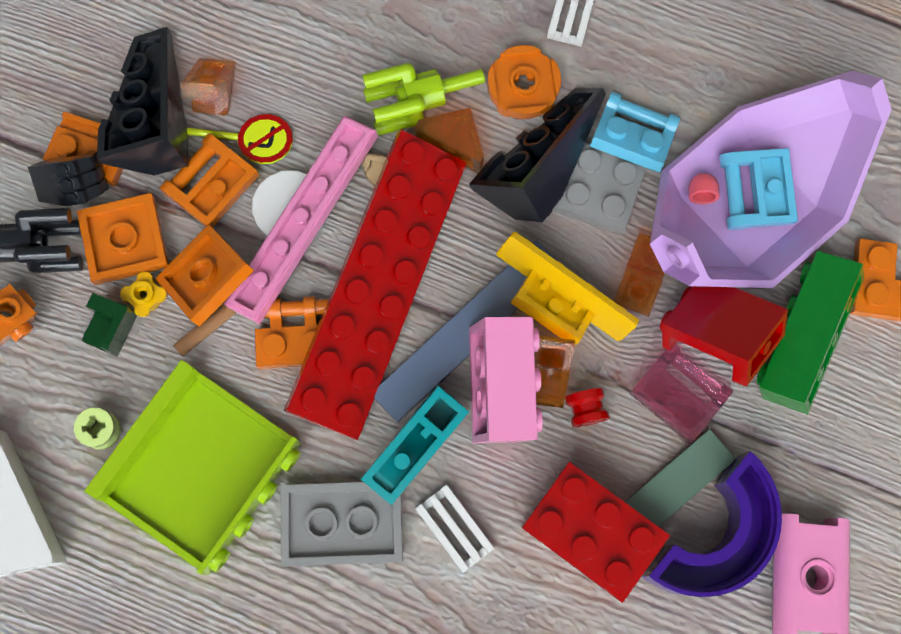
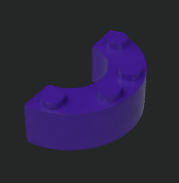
[642,451,782,597]

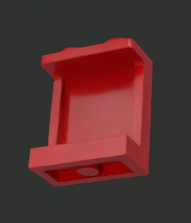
[660,286,788,387]

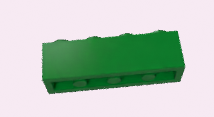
[756,251,864,415]

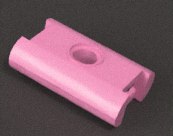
[772,514,850,634]

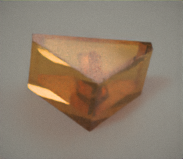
[415,108,484,174]
[534,335,575,408]

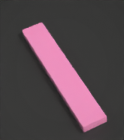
[224,116,378,325]

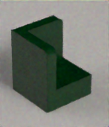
[82,293,137,357]

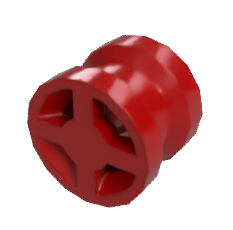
[565,388,610,428]

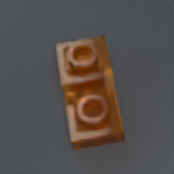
[613,233,664,317]

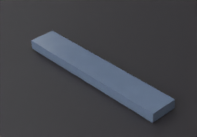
[374,239,558,423]

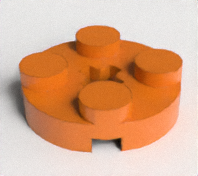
[487,45,561,119]

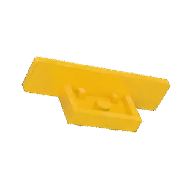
[496,232,639,347]

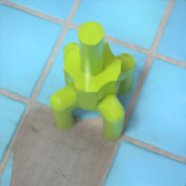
[362,63,485,136]

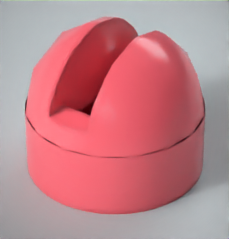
[688,172,719,205]

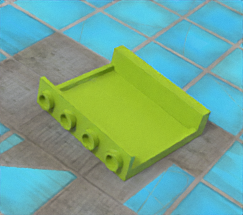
[84,359,301,575]

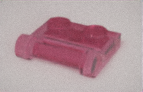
[629,344,733,444]

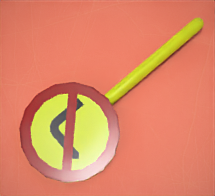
[186,114,293,164]

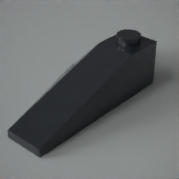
[97,27,188,176]
[469,88,606,222]

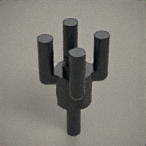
[0,208,83,273]

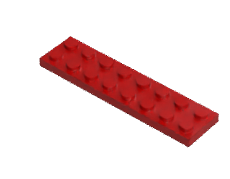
[283,129,467,440]

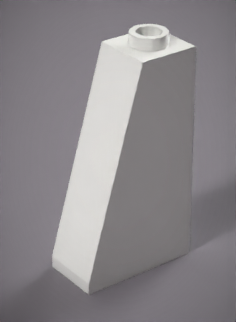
[0,430,66,577]

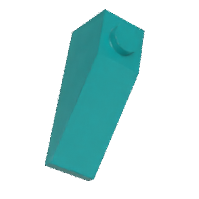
[360,385,469,505]

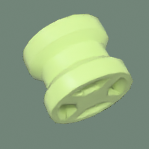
[74,408,122,450]

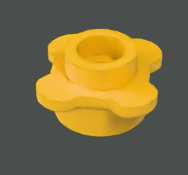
[120,272,167,317]

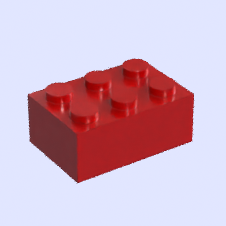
[521,462,670,603]

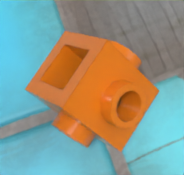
[0,284,37,346]

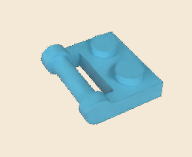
[590,91,681,173]
[719,148,798,230]

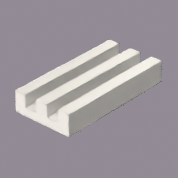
[547,0,594,47]
[415,485,495,573]

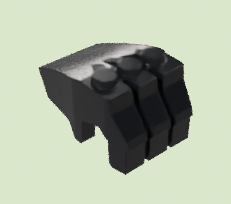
[28,151,109,206]

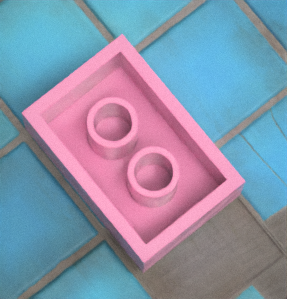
[469,317,543,444]

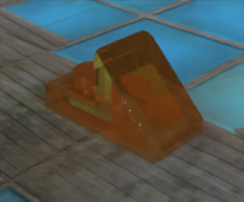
[181,58,235,116]

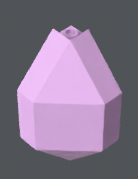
[650,71,892,288]

